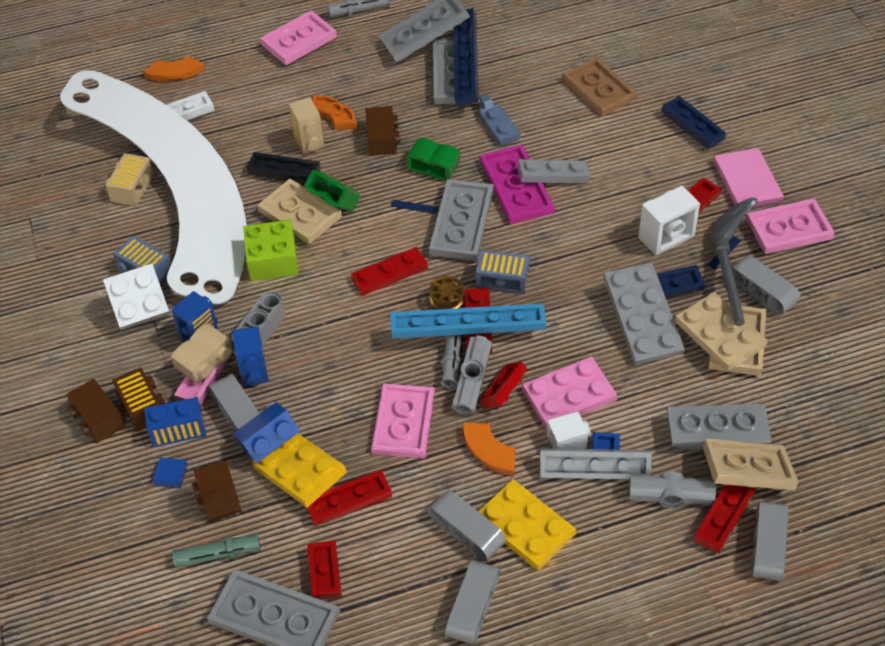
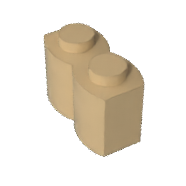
[171,323,233,383]

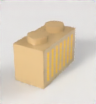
[289,97,324,154]
[105,153,154,206]

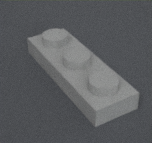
[517,159,590,183]

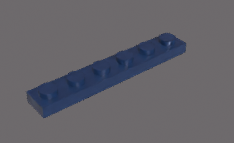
[454,8,479,108]

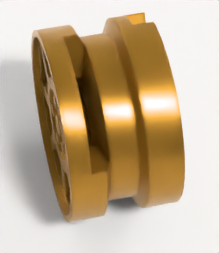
[429,276,465,310]

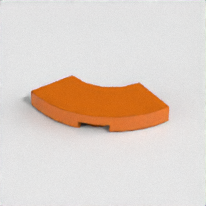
[143,56,205,82]
[312,95,357,130]
[463,422,516,476]

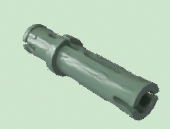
[172,533,261,568]

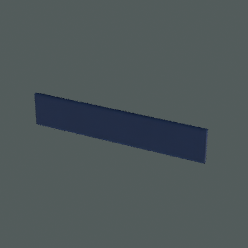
[391,199,438,214]
[707,236,741,269]

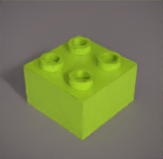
[243,219,299,281]

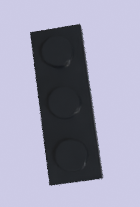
[247,152,320,183]

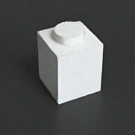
[547,412,591,449]

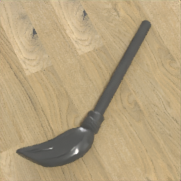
[710,198,758,326]

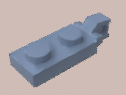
[479,94,520,146]

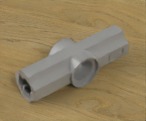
[452,335,492,415]
[629,471,716,508]

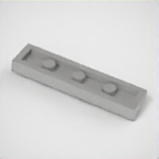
[540,448,652,479]

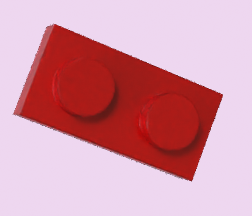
[479,361,527,408]
[307,540,342,600]

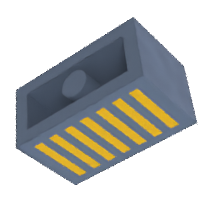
[113,235,171,284]
[476,250,530,294]

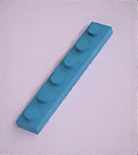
[390,304,546,339]

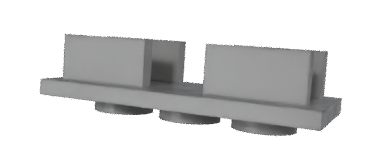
[667,404,772,450]

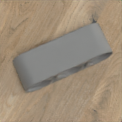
[731,255,801,315]
[232,291,285,349]
[208,374,260,432]
[427,490,507,562]
[751,501,788,581]
[445,560,500,645]

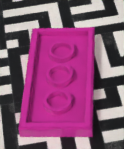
[479,145,555,225]

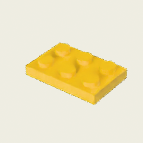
[251,433,347,508]
[478,479,576,571]

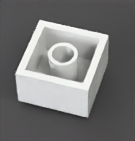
[638,186,700,256]
[103,264,169,330]

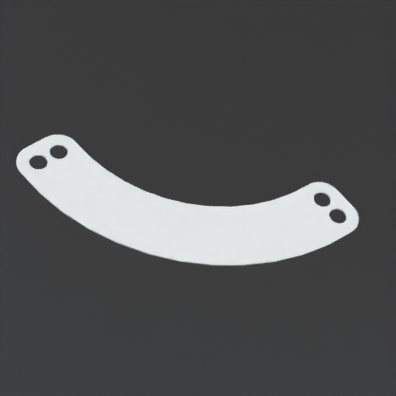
[60,70,247,305]

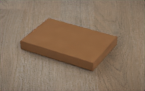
[562,57,637,117]

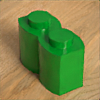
[407,138,460,181]
[305,170,361,211]

